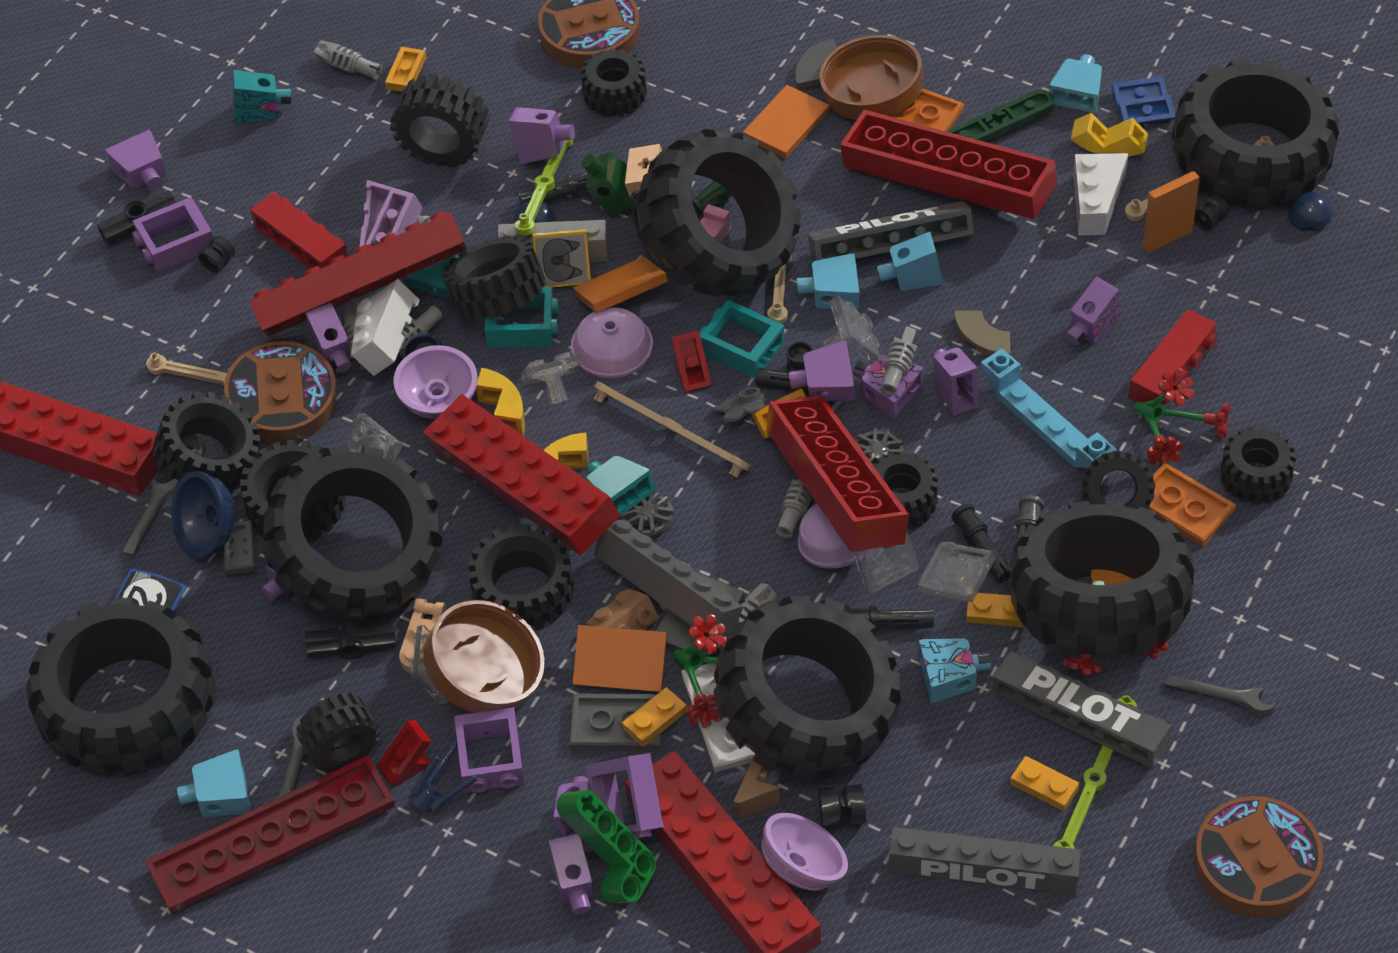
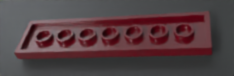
[145,755,395,914]

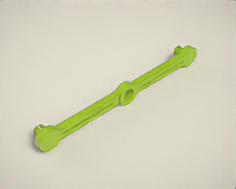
[515,140,573,236]
[1053,695,1137,849]

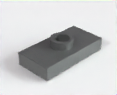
[224,520,255,576]

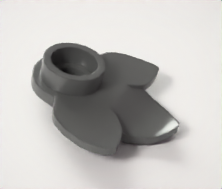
[713,387,765,422]

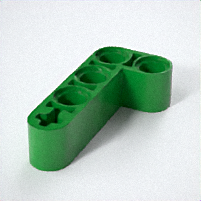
[556,790,656,904]

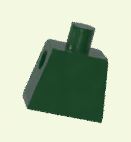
[581,152,631,217]

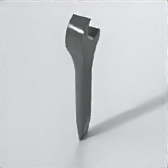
[123,478,178,555]
[1166,675,1276,717]
[279,716,305,797]

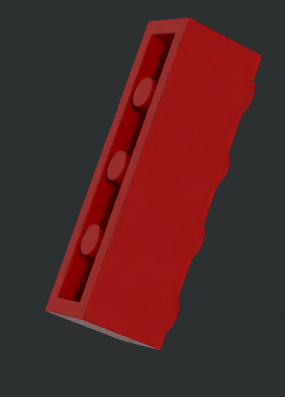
[250,192,347,269]
[1128,309,1218,406]

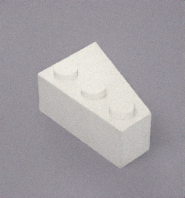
[1073,153,1128,235]
[351,279,419,376]

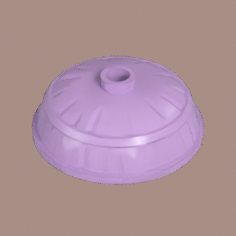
[571,308,653,378]
[394,345,478,419]
[798,503,872,569]
[762,813,848,891]

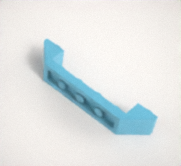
[981,348,1117,468]

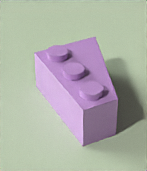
[360,180,422,247]

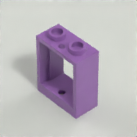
[132,197,213,273]
[454,707,525,793]
[586,753,663,838]

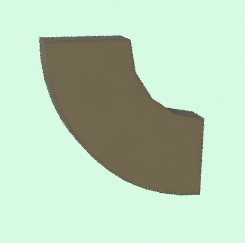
[954,311,1011,356]

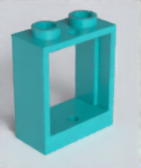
[485,287,559,348]
[699,300,785,379]

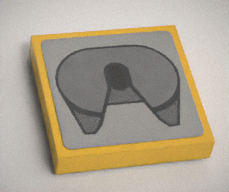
[533,229,591,287]

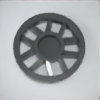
[855,428,904,464]
[621,492,675,536]

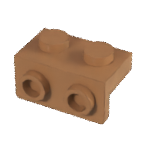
[586,588,659,630]

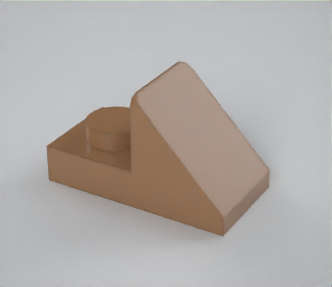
[734,754,780,819]

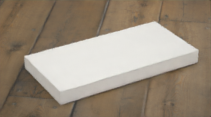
[681,663,755,772]

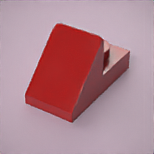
[671,331,712,392]
[377,720,432,786]

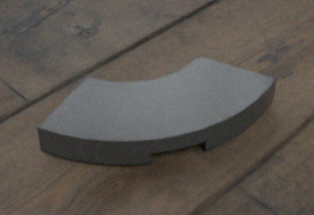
[795,39,837,90]

